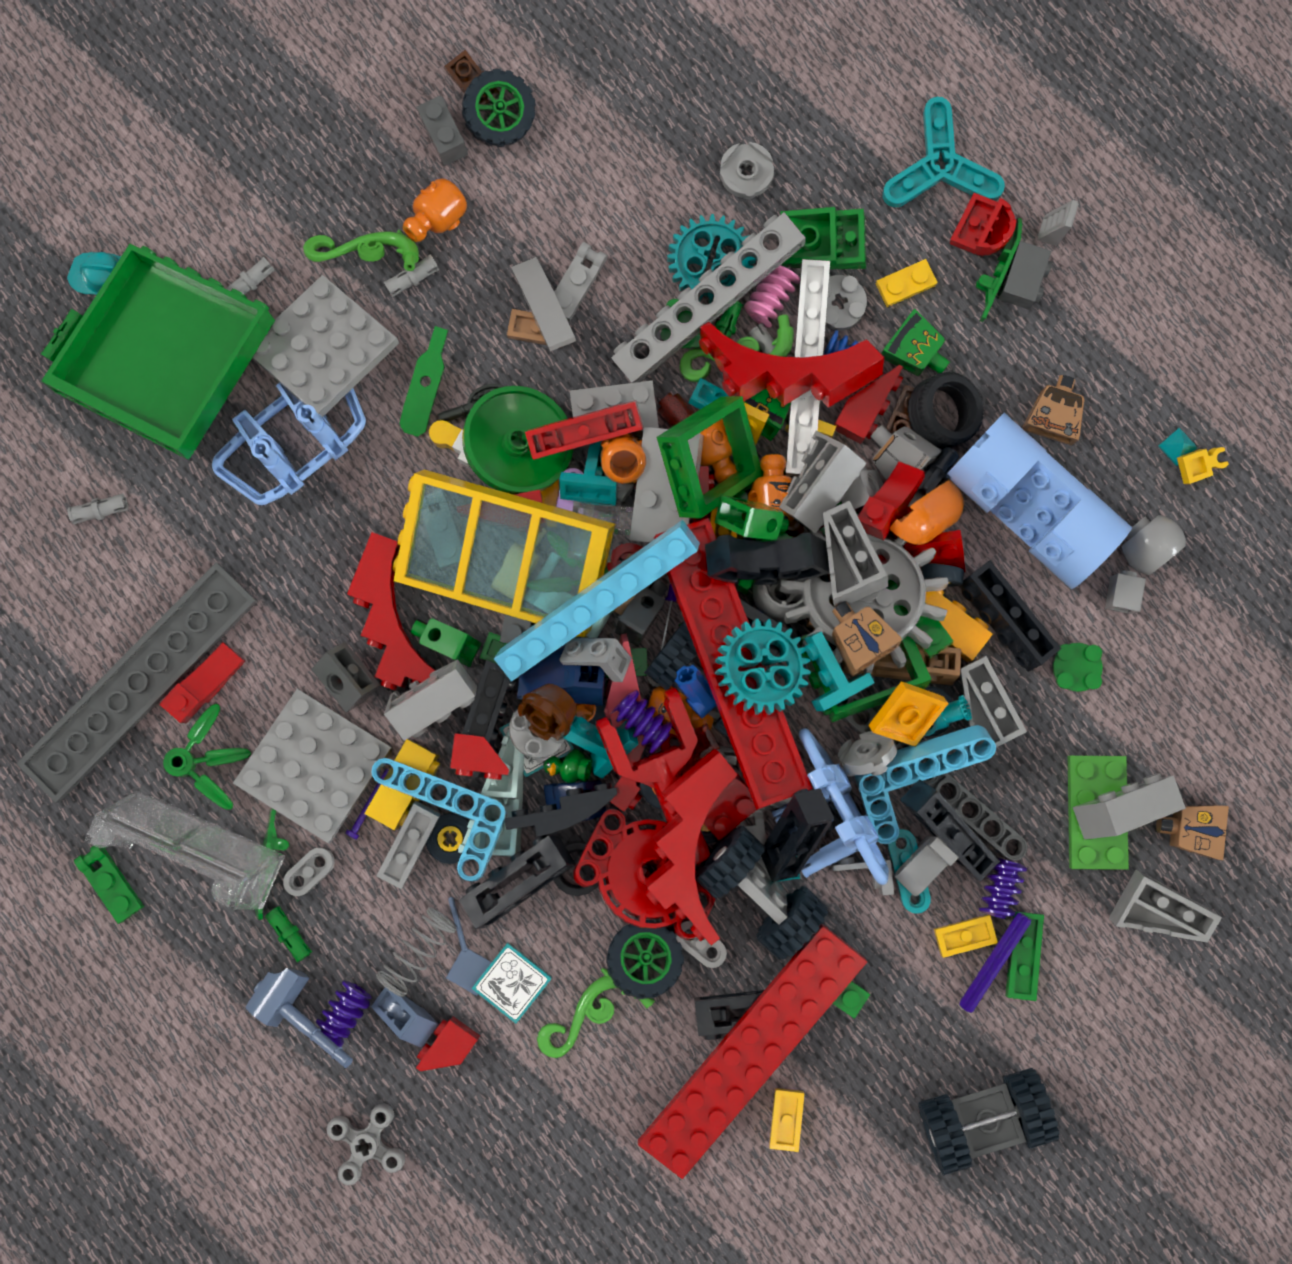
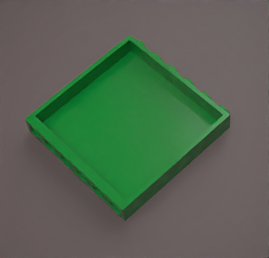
[41,244,275,460]

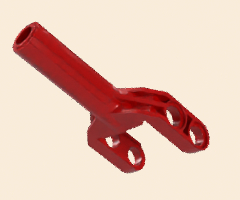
[595,687,711,864]

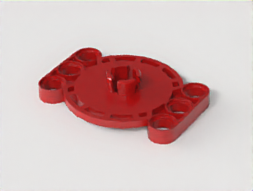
[573,809,716,940]

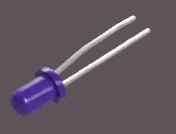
[661,584,676,650]

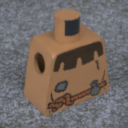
[1022,375,1084,446]

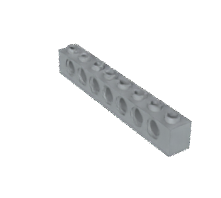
[611,212,805,383]

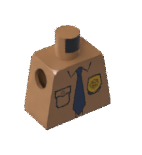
[832,601,902,677]
[1156,805,1229,860]

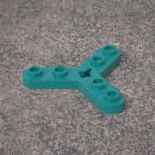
[882,96,1005,207]

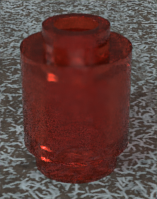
[658,393,695,427]

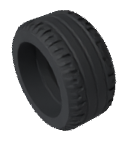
[907,372,984,448]

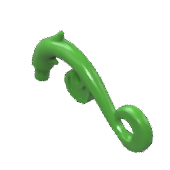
[303,230,419,271]
[679,315,794,383]
[537,968,655,1058]

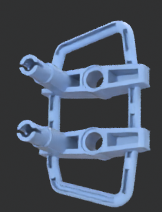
[212,383,366,505]
[772,728,889,885]

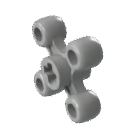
[327,1103,405,1185]

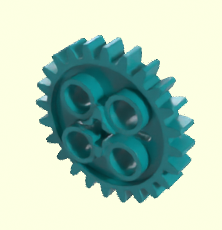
[667,214,756,304]
[715,619,811,715]

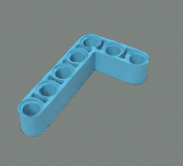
[854,725,996,844]
[371,758,507,881]

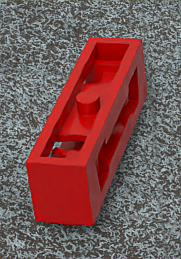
[525,400,644,460]

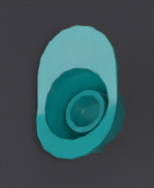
[67,252,121,295]

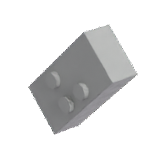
[630,427,704,543]

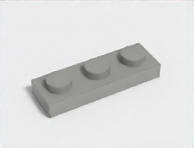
[377,801,441,889]

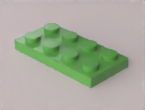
[1068,756,1129,870]

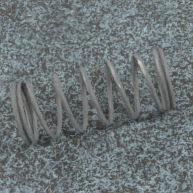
[376,907,457,997]

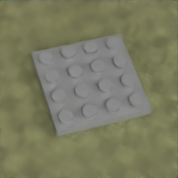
[252,275,399,417]
[233,689,392,844]

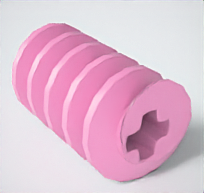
[744,266,801,328]

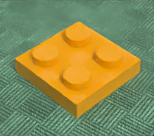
[868,681,949,747]

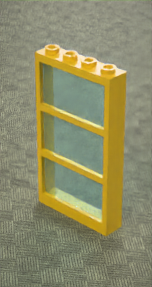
[393,469,616,638]

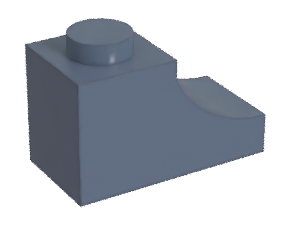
[371,986,439,1048]

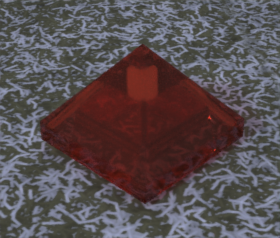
[692,723,720,762]

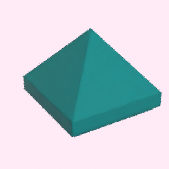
[1158,428,1198,466]

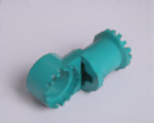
[924,695,972,736]

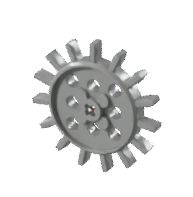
[780,530,948,675]

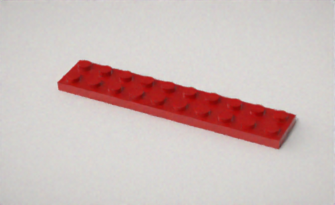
[654,518,813,810]
[638,924,867,1179]

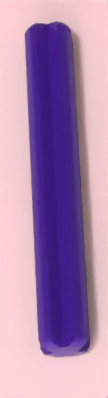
[959,912,1031,1013]

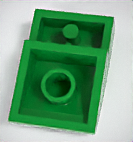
[780,207,866,269]

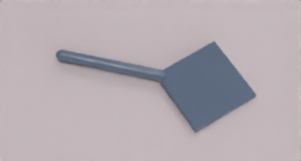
[446,897,491,996]

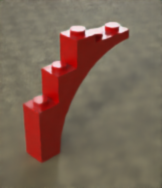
[699,322,884,408]
[347,532,436,691]
[644,749,738,946]

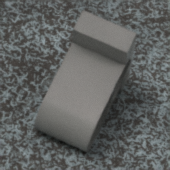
[894,836,959,897]

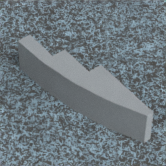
[511,257,576,352]

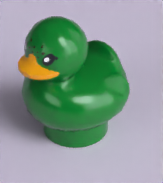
[543,749,593,783]

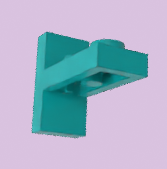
[559,440,617,505]
[804,631,875,711]
[563,715,638,779]

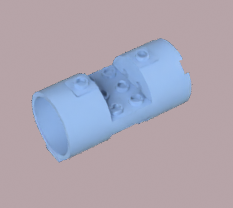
[947,413,1132,589]

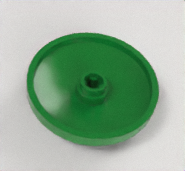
[462,386,573,495]

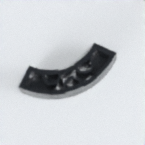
[705,533,830,585]

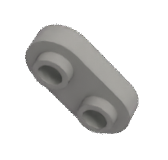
[283,847,335,896]
[675,920,727,968]

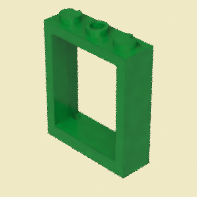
[656,396,763,518]
[798,605,932,722]

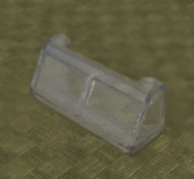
[84,791,285,910]

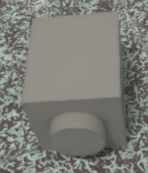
[1105,570,1146,614]

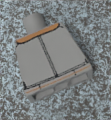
[871,425,942,480]

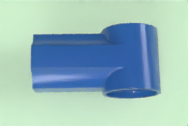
[675,665,717,719]

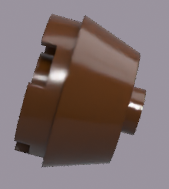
[518,683,577,741]

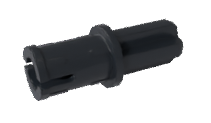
[918,447,959,495]

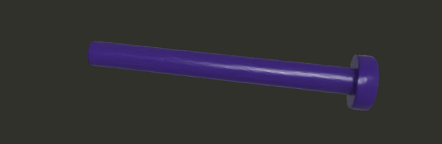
[345,769,389,840]

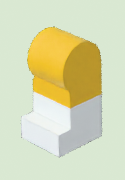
[429,420,470,468]

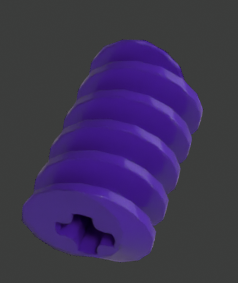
[610,690,672,754]
[978,857,1028,920]
[315,980,372,1047]

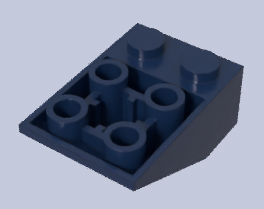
[517,637,606,706]

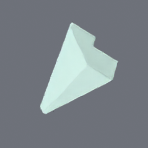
[458,713,524,857]

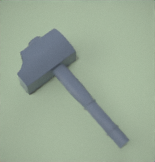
[245,968,353,1068]

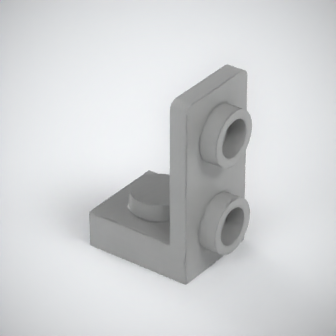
[560,638,632,682]
[831,857,894,895]

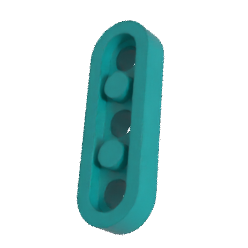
[887,829,931,914]

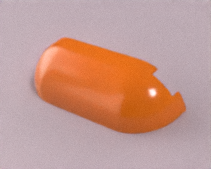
[889,480,964,545]

